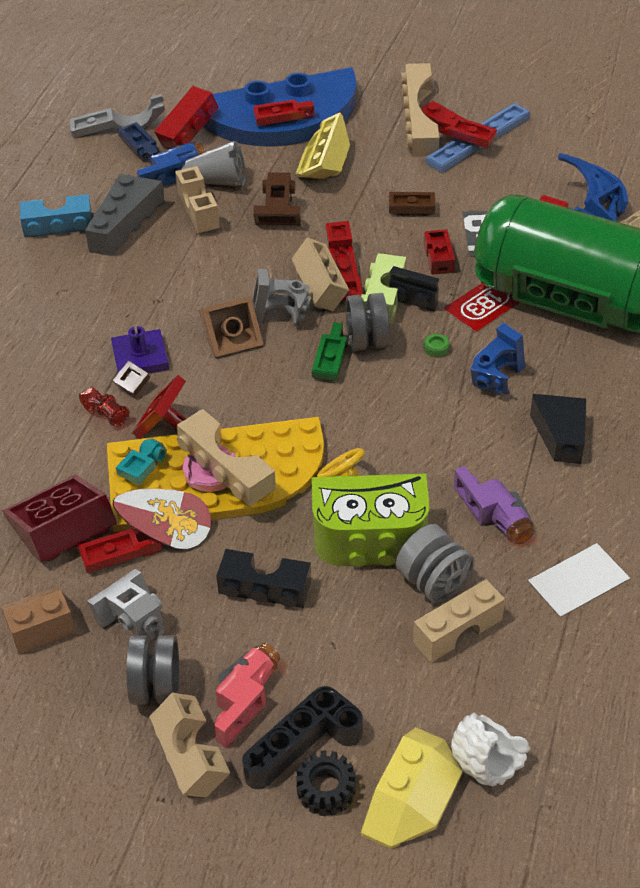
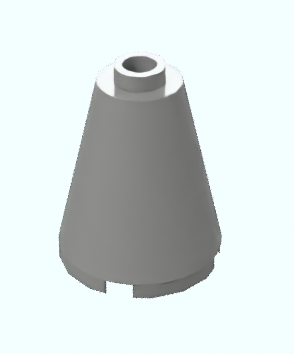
[182,141,246,187]

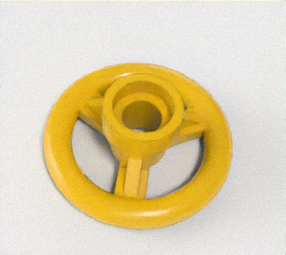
[317,448,365,477]

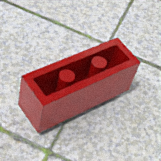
[154,86,219,149]

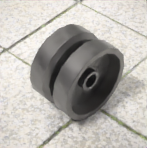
[346,293,389,351]
[126,635,179,705]

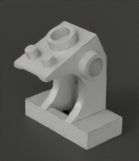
[252,269,312,326]
[87,569,165,641]

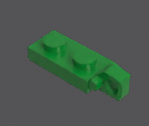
[312,322,347,381]

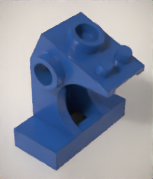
[471,322,525,395]

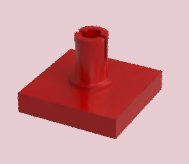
[132,375,187,439]

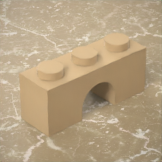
[175,166,220,233]
[413,579,505,663]
[150,692,230,798]

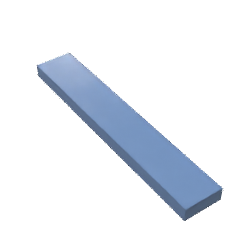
[426,103,530,173]

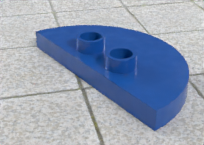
[203,67,356,146]

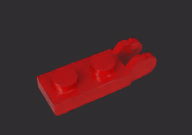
[78,528,163,573]

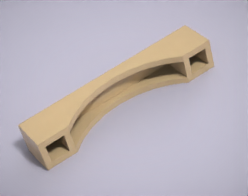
[401,63,439,156]

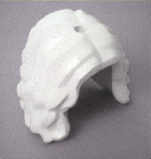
[451,713,530,786]

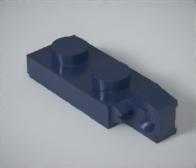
[117,122,159,165]

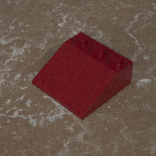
[2,474,117,562]

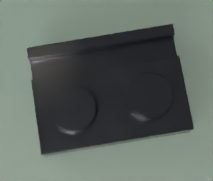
[389,266,439,311]

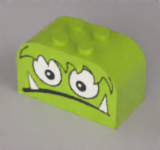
[312,474,429,567]

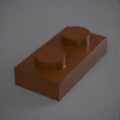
[389,192,435,214]

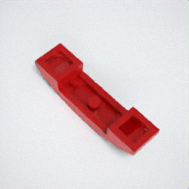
[325,221,363,301]

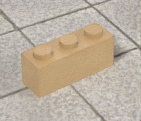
[292,237,349,311]

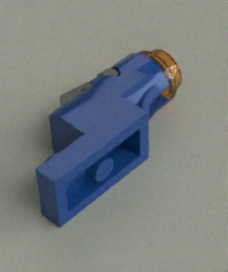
[137,142,205,187]

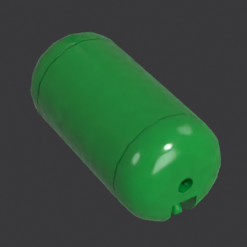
[474,194,640,334]

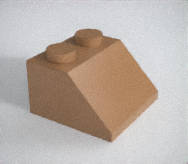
[199,296,263,357]
[1,586,76,654]

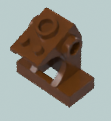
[253,172,301,225]

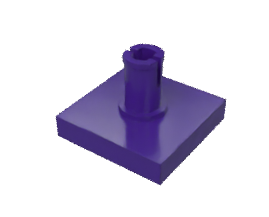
[111,326,169,374]

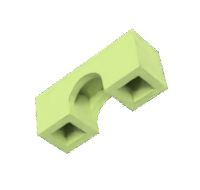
[361,253,406,323]

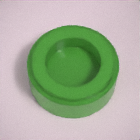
[424,334,450,357]

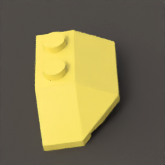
[295,113,350,179]
[361,727,463,849]

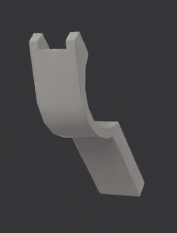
[70,94,165,138]

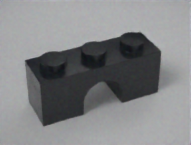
[216,549,311,608]

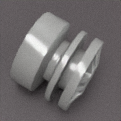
[395,524,475,603]

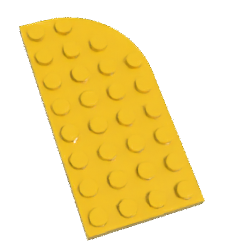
[107,417,324,533]

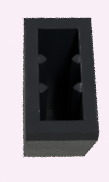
[530,394,586,464]

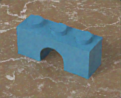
[20,194,92,237]

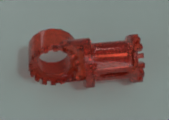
[79,386,130,427]

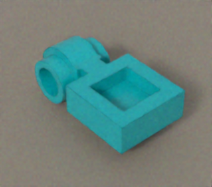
[116,439,167,485]

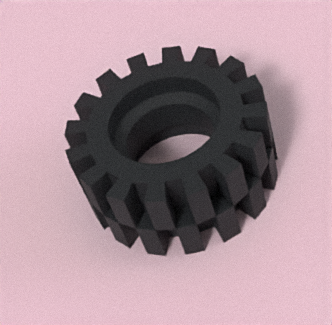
[296,750,355,816]

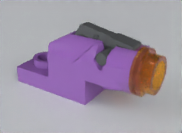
[454,466,534,544]

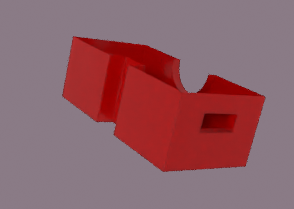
[424,229,455,275]

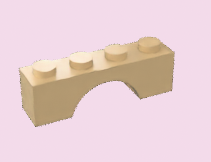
[177,409,275,506]

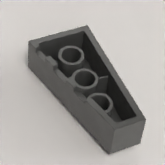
[85,174,165,256]

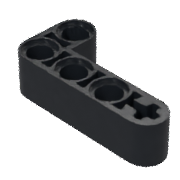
[242,686,363,789]

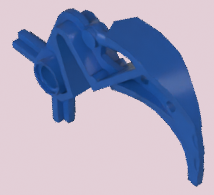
[558,153,628,222]

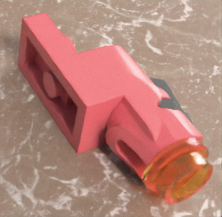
[214,643,280,748]

